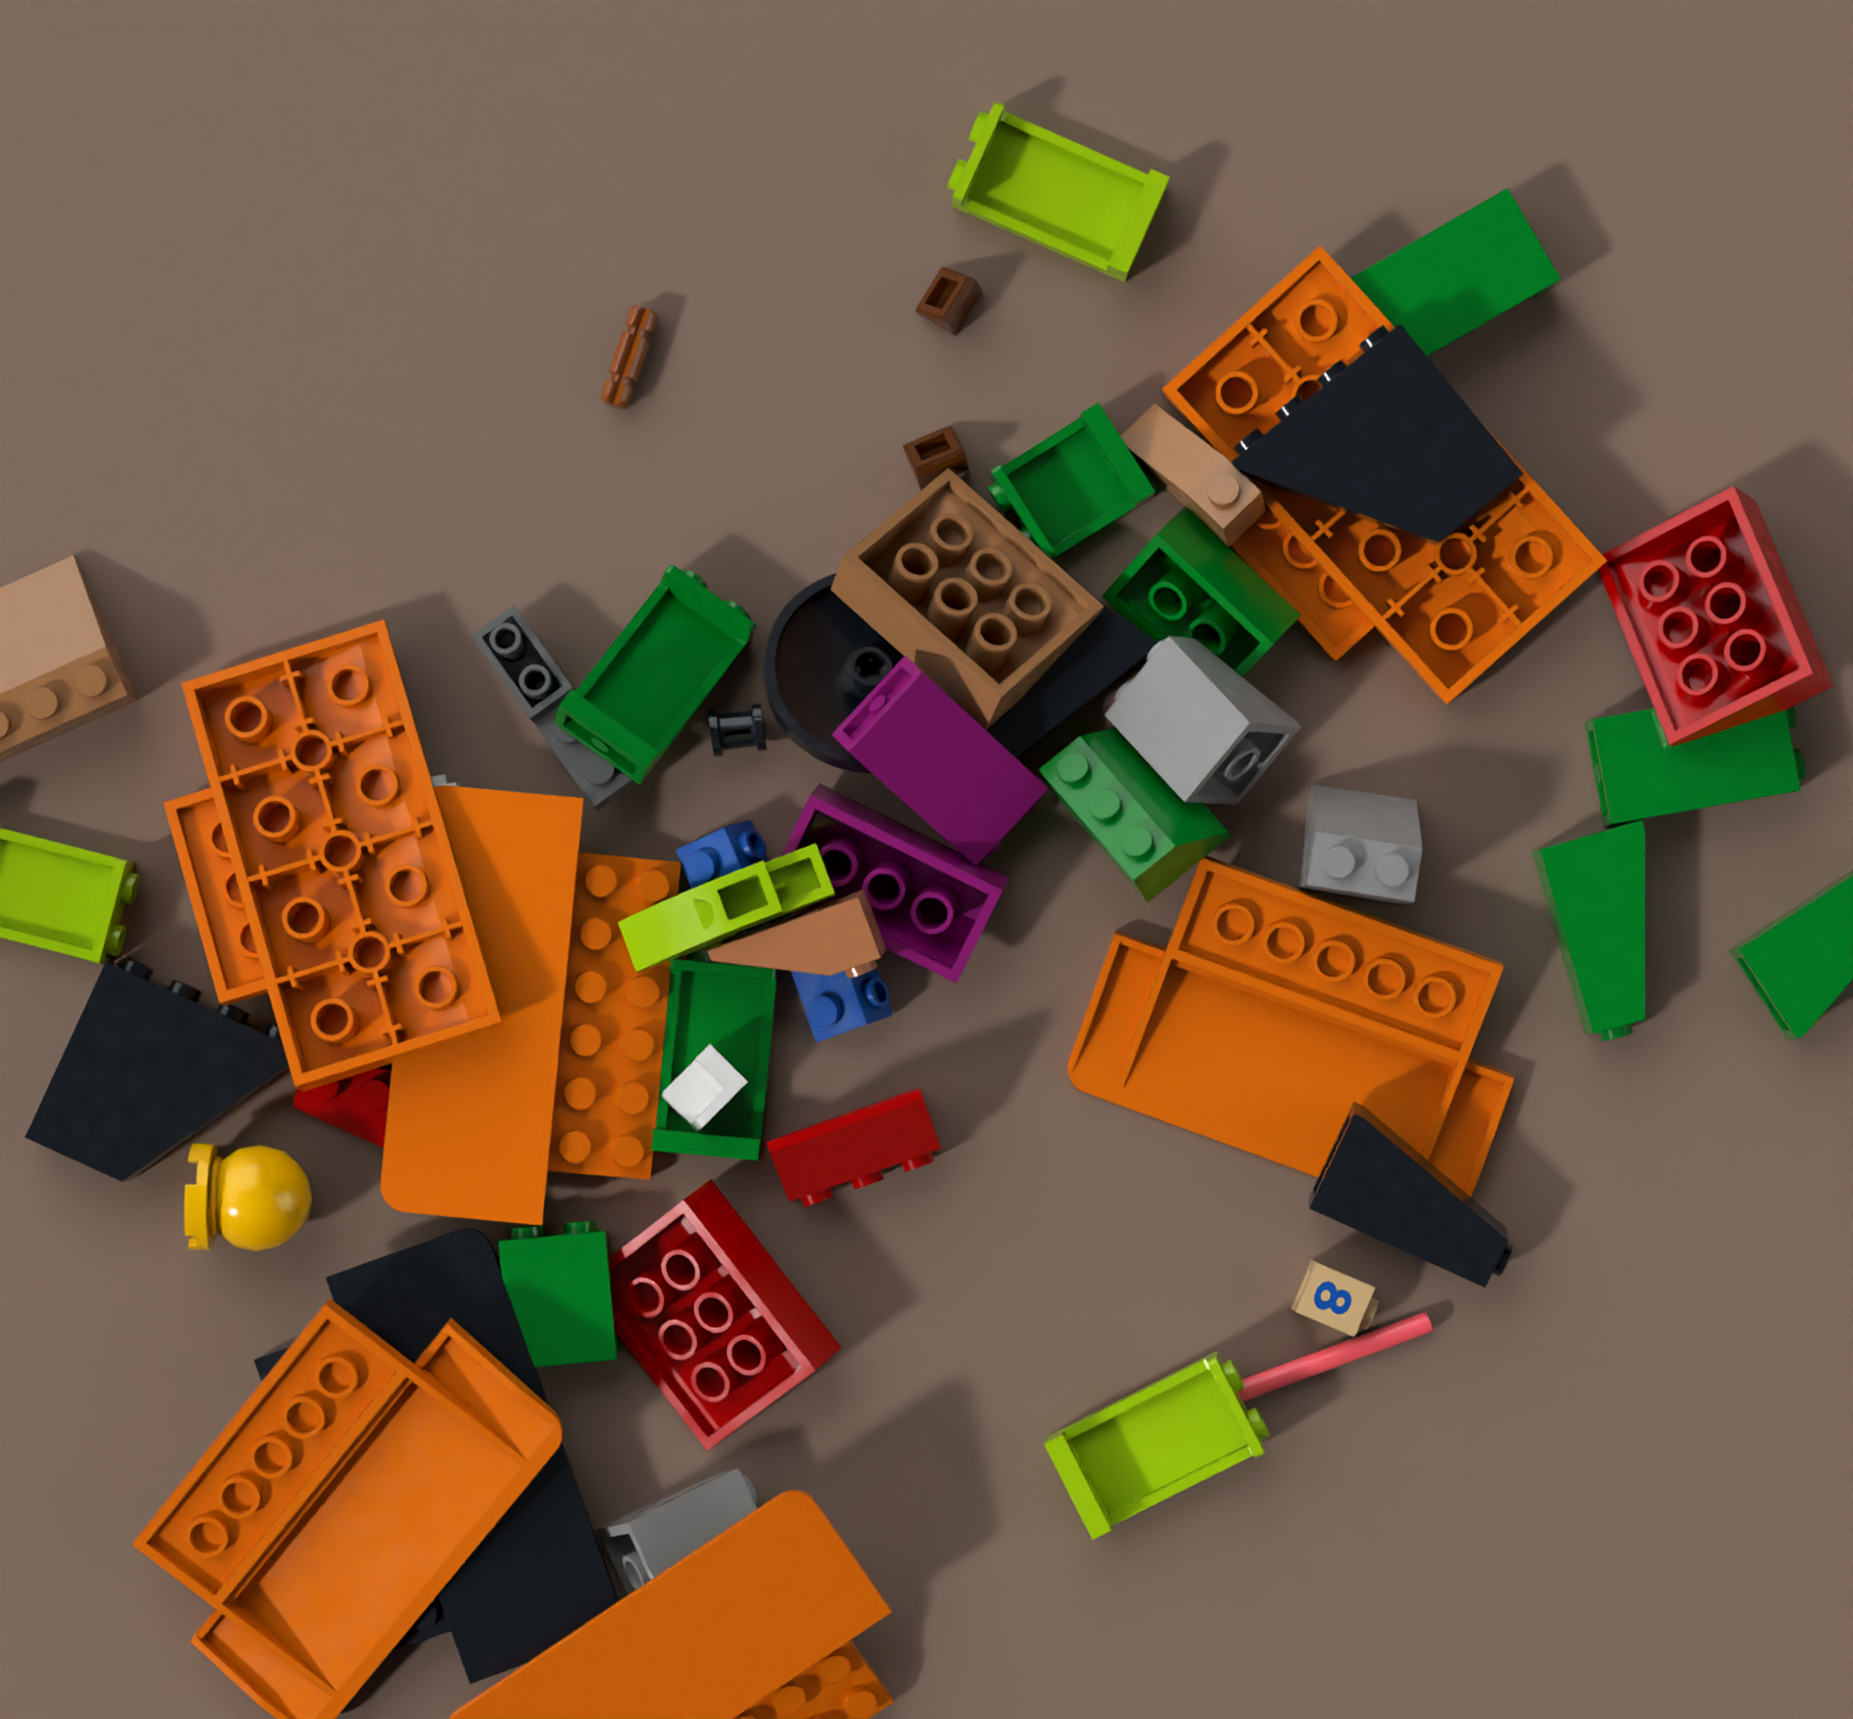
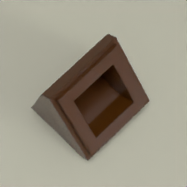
[915,267,982,336]
[903,426,969,490]

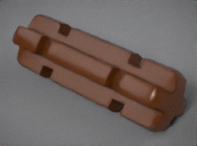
[601,305,658,409]

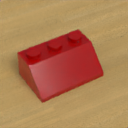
[766,1087,941,1207]

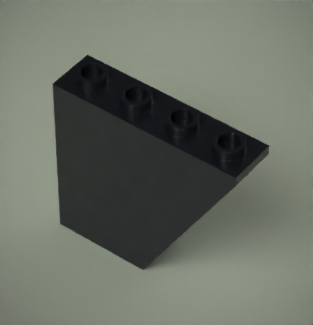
[1232,324,1523,546]
[25,957,290,1182]

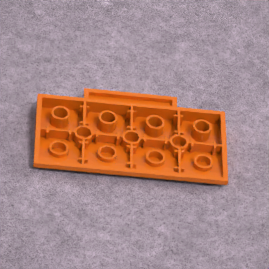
[1162,245,1607,705]
[163,619,504,1092]

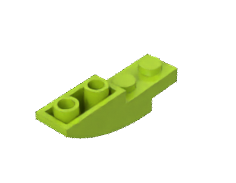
[618,843,836,973]

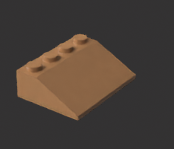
[830,468,1104,729]
[0,555,139,762]

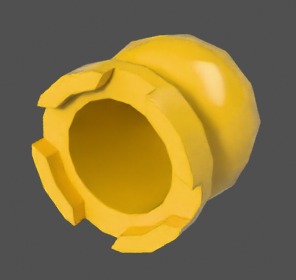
[184,1143,312,1251]

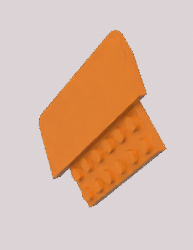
[380,785,681,1226]
[1067,856,1515,1197]
[132,1298,563,1719]
[449,1490,894,1719]

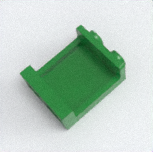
[987,402,1155,560]
[498,1220,620,1367]

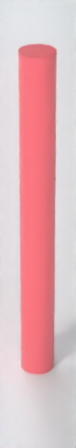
[1238,1311,1433,1402]

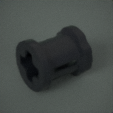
[708,703,767,757]

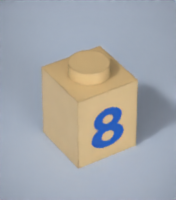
[1291,1259,1379,1337]

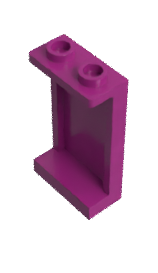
[832,656,1049,866]

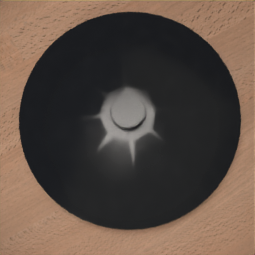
[763,573,904,773]

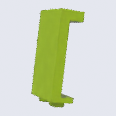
[947,101,1170,283]
[0,828,140,964]
[1044,1351,1270,1540]

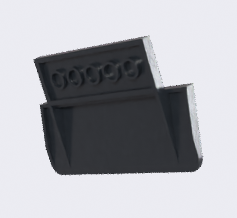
[254,1227,619,1684]

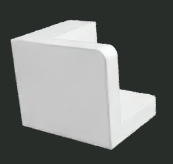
[662,1044,748,1132]

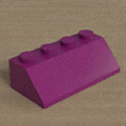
[780,783,1009,984]

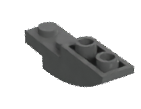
[471,605,636,811]

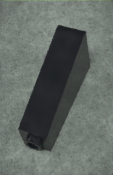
[975,601,1157,759]
[1309,1102,1512,1288]

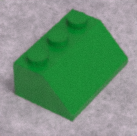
[1102,506,1301,677]
[1038,727,1231,903]

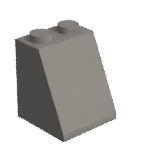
[1105,636,1301,805]
[1296,784,1422,905]
[595,1468,758,1597]

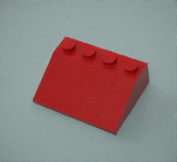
[1598,486,1834,747]
[609,1179,842,1451]

